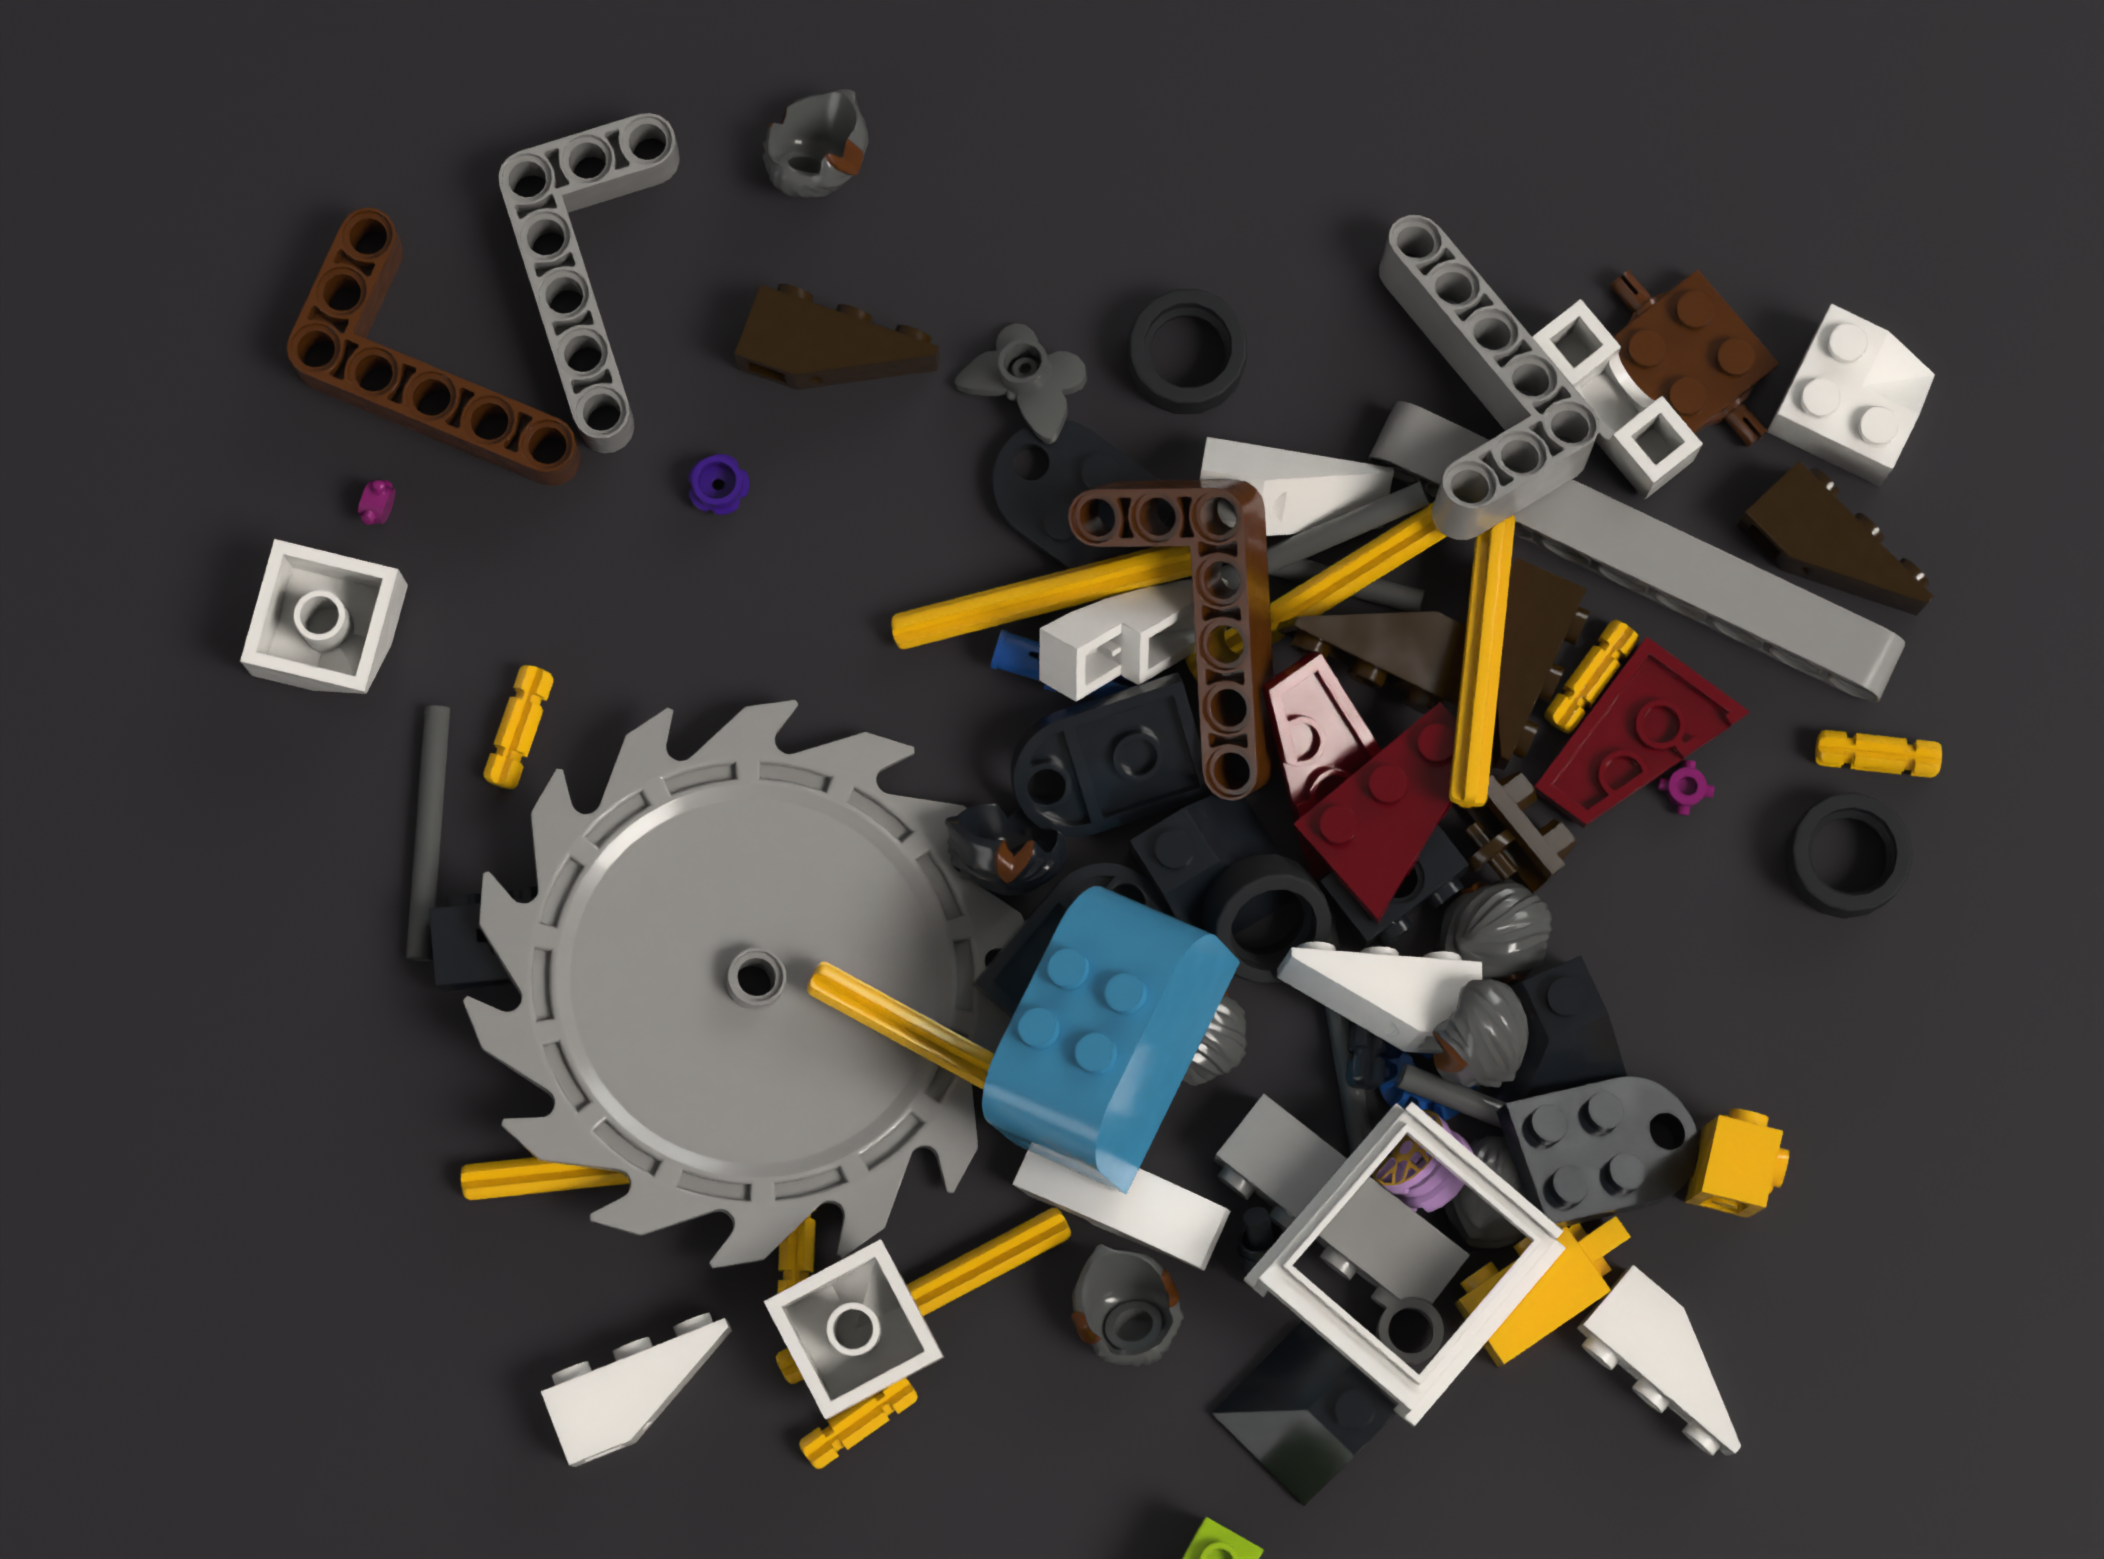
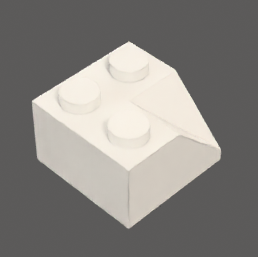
[1768,304,1935,487]
[240,539,408,694]
[763,1239,944,1419]

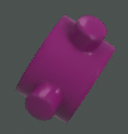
[358,480,396,525]
[1658,760,1715,816]

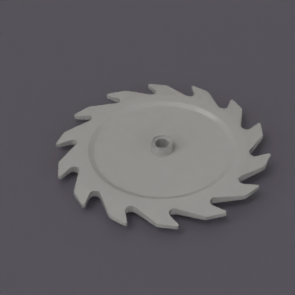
[462,700,1024,1269]

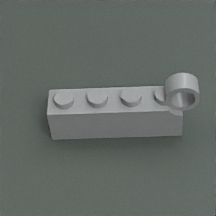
[1214,1094,1470,1365]

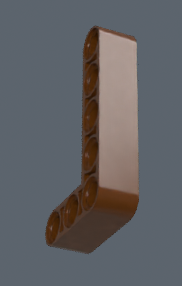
[287,207,581,486]
[1068,480,1278,801]

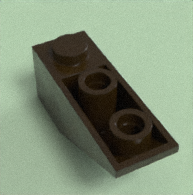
[734,284,940,390]
[1736,461,1934,616]
[1493,557,1590,771]
[1276,611,1466,714]

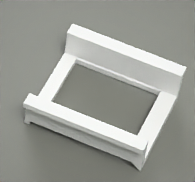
[1244,1102,1566,1427]

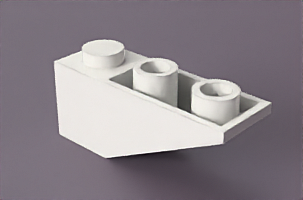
[1199,437,1394,536]
[1277,942,1482,1054]
[1577,1265,1741,1456]
[541,1313,732,1467]

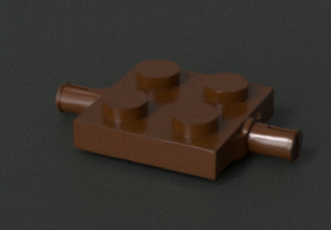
[1610,269,1779,448]

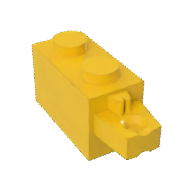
[1454,1216,1631,1368]

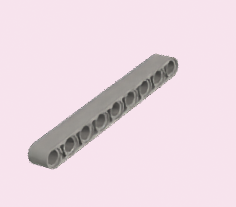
[1368,401,1905,702]

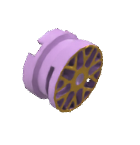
[1372,1109,1473,1213]

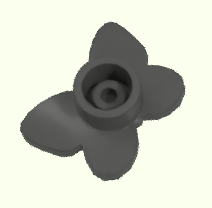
[955,323,1087,444]

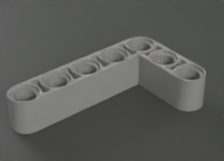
[498,113,680,453]
[1379,215,1599,540]

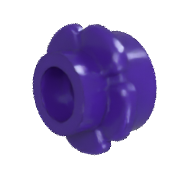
[688,454,750,515]

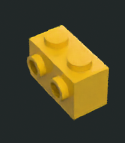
[1685,1108,1789,1218]

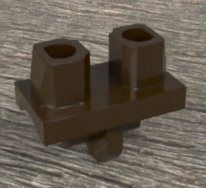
[1457,772,1576,894]

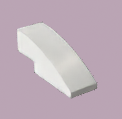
[1039,578,1228,702]
[1012,1150,1231,1271]

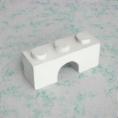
[1533,299,1703,500]

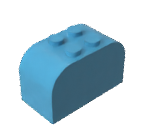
[982,886,1240,1194]

